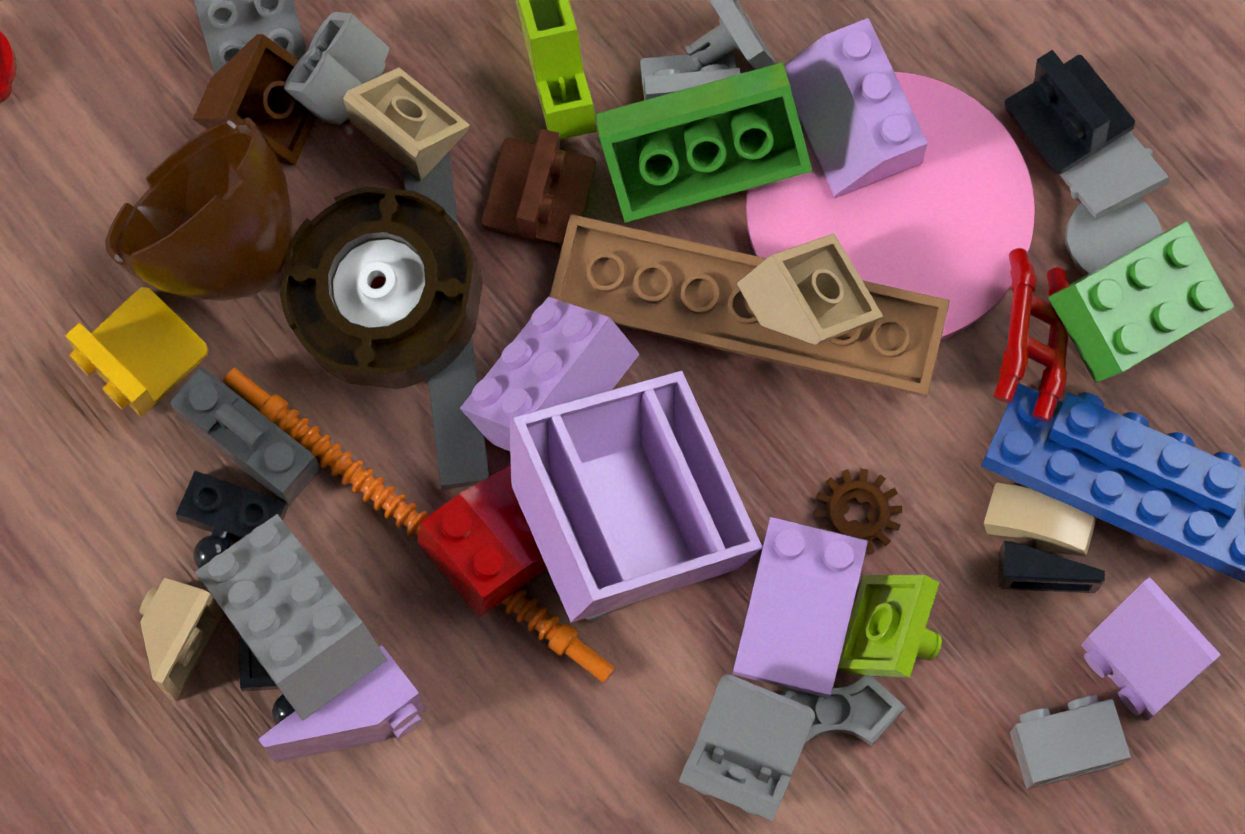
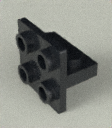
[1004,50,1135,174]

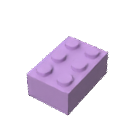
[460,297,640,451]

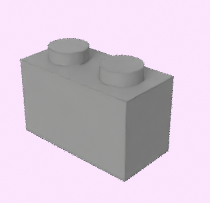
[1009,695,1131,790]

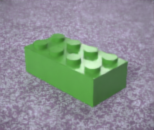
[596,62,812,223]

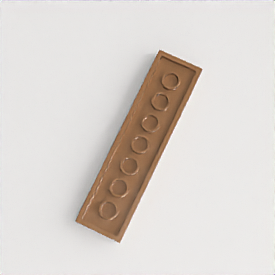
[550,214,950,397]

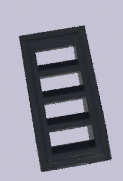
[998,540,1105,593]

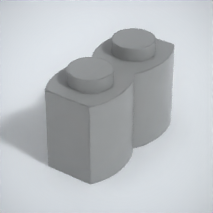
[284,12,390,125]

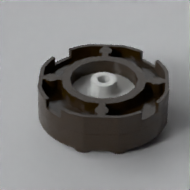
[280,187,483,389]

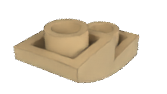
[984,483,1097,556]

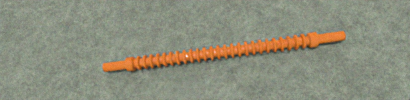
[223,368,616,684]

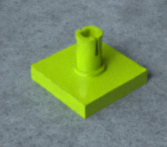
[838,575,942,678]

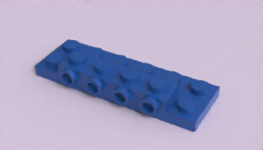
[981,383,1245,583]

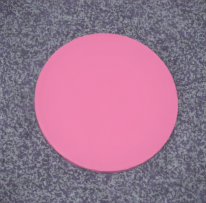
[746,72,1035,341]

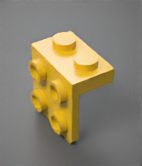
[65,287,208,418]

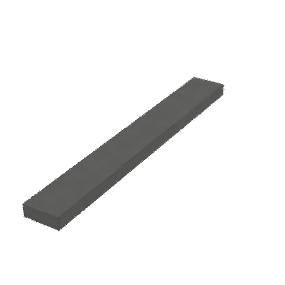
[402,152,490,490]

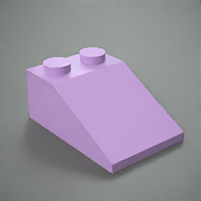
[732,517,868,698]
[1081,577,1221,721]
[258,645,425,763]

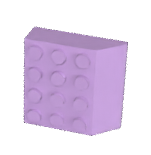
[509,371,763,623]

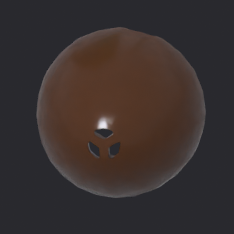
[105,118,292,301]

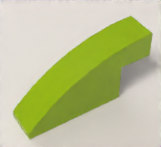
[515,0,597,140]

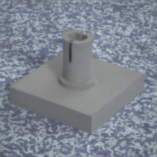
[685,0,777,70]

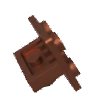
[481,129,596,247]

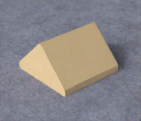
[343,68,470,181]

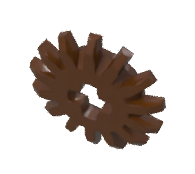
[813,468,903,555]

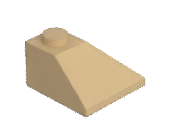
[737,233,884,345]
[140,578,224,701]

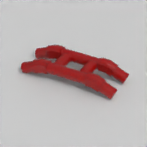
[993,248,1070,422]

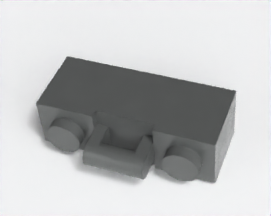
[169,367,321,506]

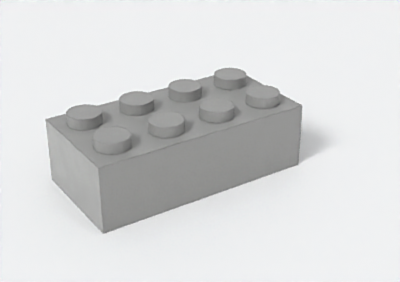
[195,514,387,721]

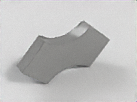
[780,676,906,746]

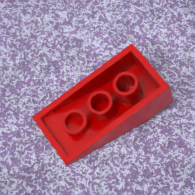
[417,464,547,618]

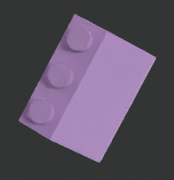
[784,18,928,198]

